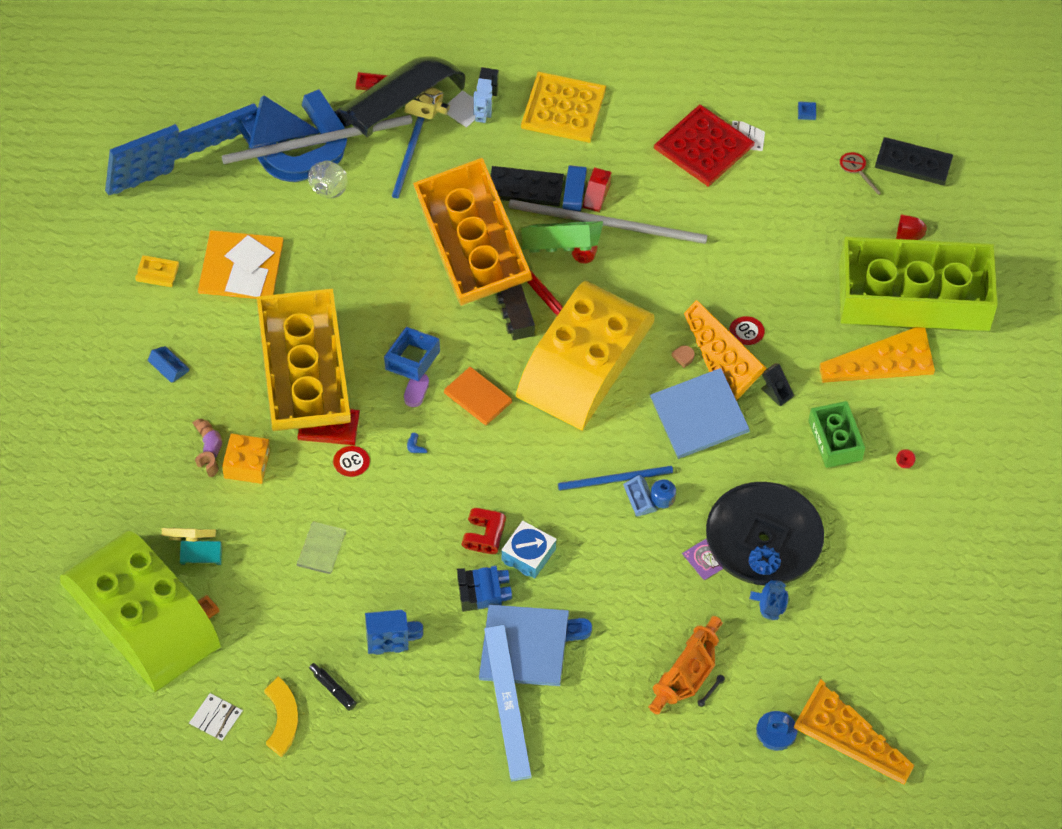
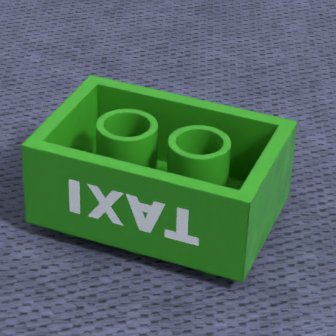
[808,401,865,468]

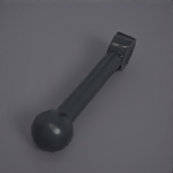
[697,675,725,707]

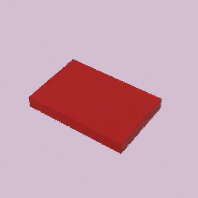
[297,409,360,446]

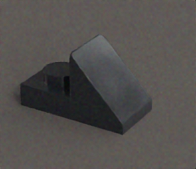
[761,363,794,406]

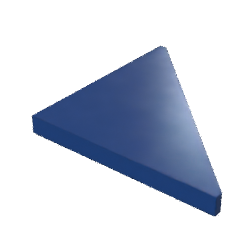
[249,95,319,149]

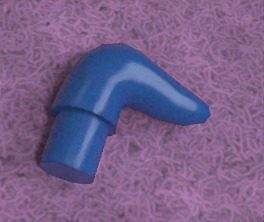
[407,433,427,453]

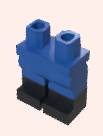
[457,566,512,612]

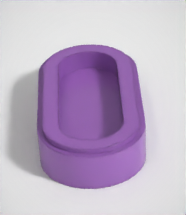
[404,374,429,407]

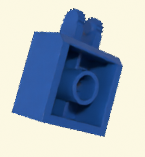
[365,610,423,655]

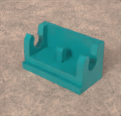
[180,541,222,565]

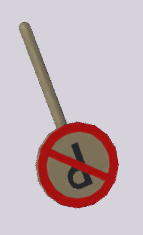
[839,152,881,195]

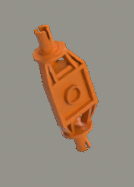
[649,616,723,714]

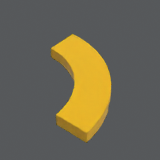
[264,676,298,757]

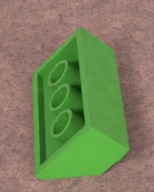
[521,221,603,253]

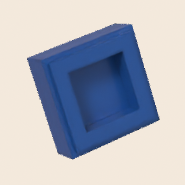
[798,102,816,120]

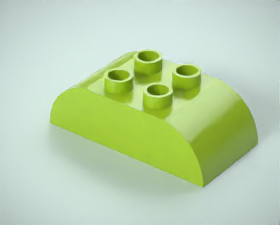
[60,530,221,692]

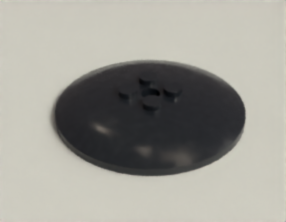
[706,482,824,586]

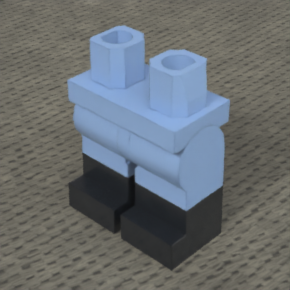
[473,67,499,123]

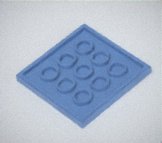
[650,368,750,459]
[479,605,569,686]

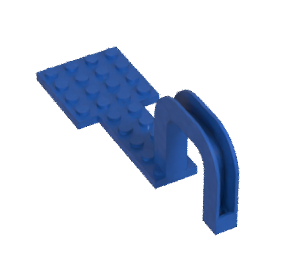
[105,89,347,196]

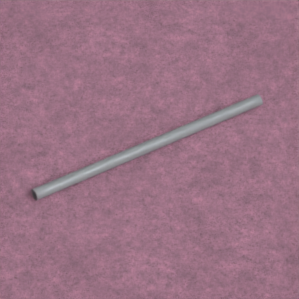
[222,115,412,164]
[509,199,708,244]

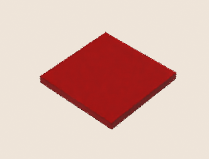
[654,104,755,187]

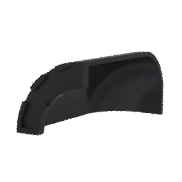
[335,56,465,137]

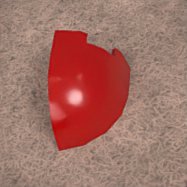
[896,214,927,240]

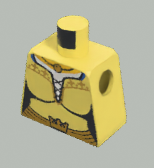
[404,87,450,119]

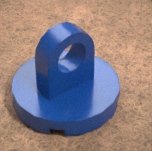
[749,580,789,620]
[756,711,798,751]

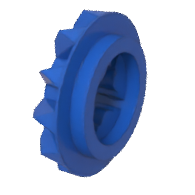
[749,545,781,575]

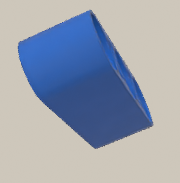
[563,165,587,212]

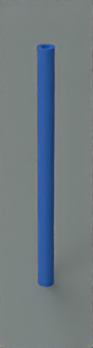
[392,116,424,199]
[558,466,673,491]

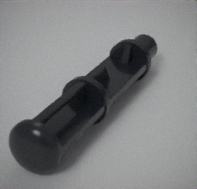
[309,663,357,711]

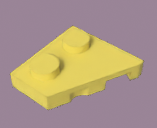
[161,528,216,541]

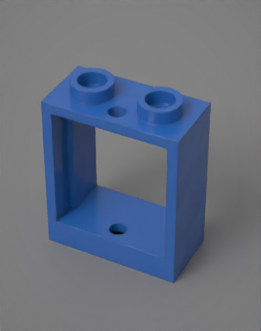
[384,327,440,382]

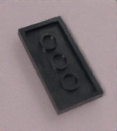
[875,137,953,186]
[490,166,564,207]

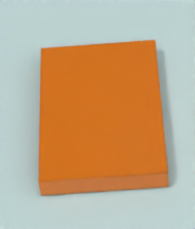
[444,367,512,426]

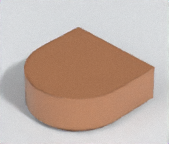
[671,346,694,368]

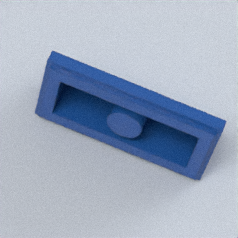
[148,346,190,383]

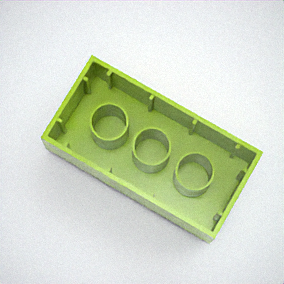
[839,237,997,331]

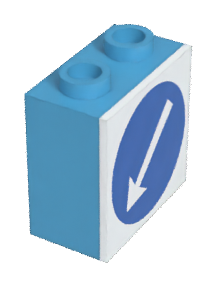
[501,521,556,579]

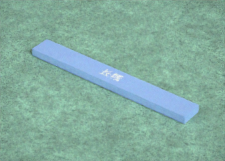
[484,625,532,782]

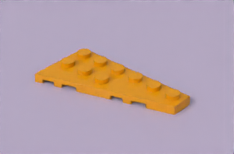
[684,300,767,401]
[819,327,935,383]
[794,679,914,785]

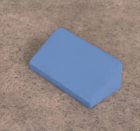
[623,475,658,517]

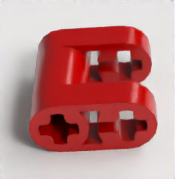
[462,508,506,554]

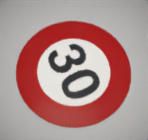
[729,316,765,345]
[333,446,370,477]

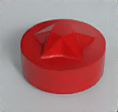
[896,449,916,469]

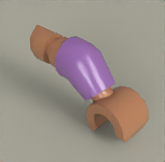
[192,419,222,477]

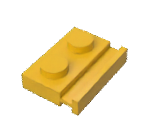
[135,255,179,288]

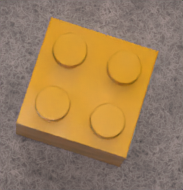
[222,434,270,484]

